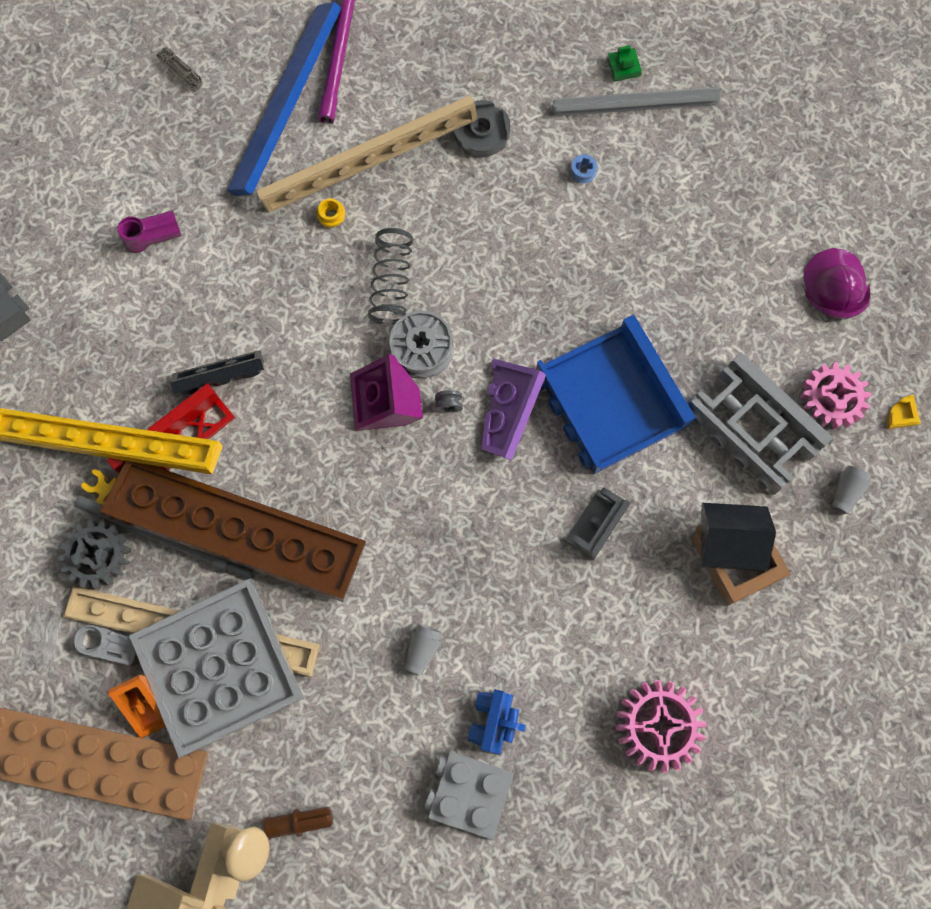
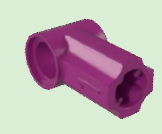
[117,210,181,253]

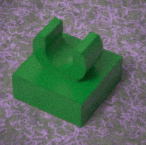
[607,45,642,82]

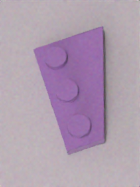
[481,358,546,461]

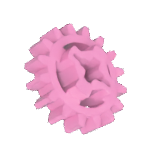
[800,362,871,430]

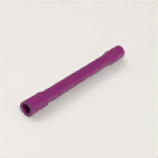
[317,0,356,124]

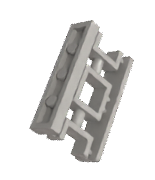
[688,352,833,494]

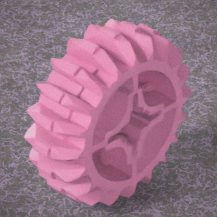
[615,680,706,773]

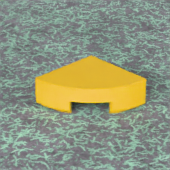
[887,395,921,429]

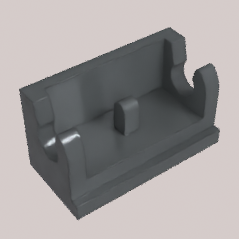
[565,488,630,560]

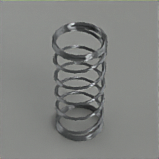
[367,228,413,324]

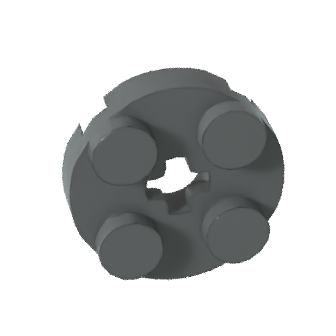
[453,100,511,157]

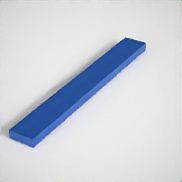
[227,1,341,196]

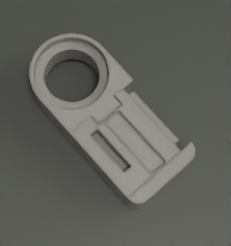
[74,625,138,666]

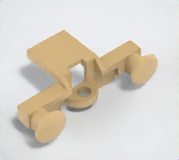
[127,822,270,909]

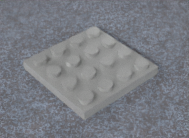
[129,578,304,758]

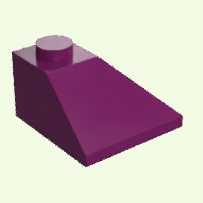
[350,354,423,431]

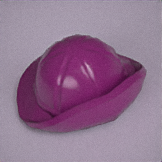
[803,248,871,320]

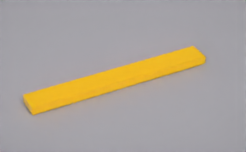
[0,408,223,475]

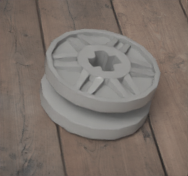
[389,310,454,379]

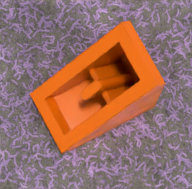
[108,675,166,738]

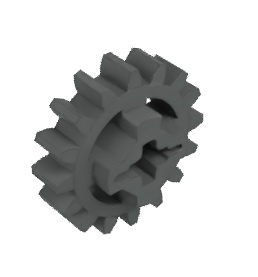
[57,519,131,589]

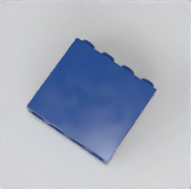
[536,314,696,474]

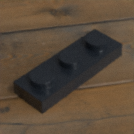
[170,350,264,395]

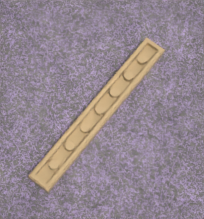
[257,95,477,212]
[63,586,320,677]

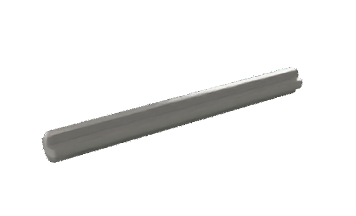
[553,87,721,116]

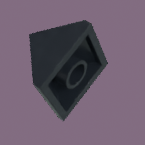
[701,503,776,571]

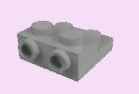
[425,751,514,840]

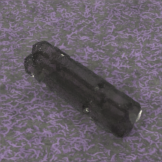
[157,47,203,92]

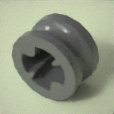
[435,390,463,413]

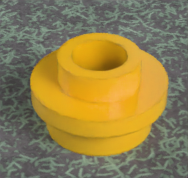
[316,198,346,228]

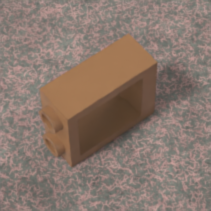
[691,524,791,606]

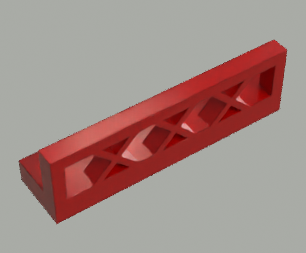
[107,383,235,473]

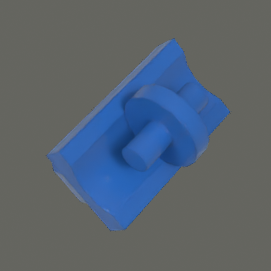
[468,689,526,754]

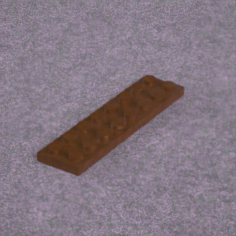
[100,461,366,602]

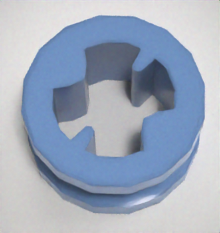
[570,154,597,183]

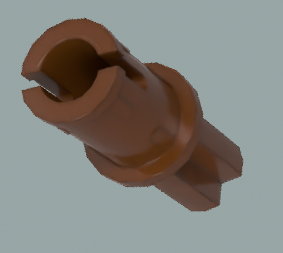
[263,806,333,840]

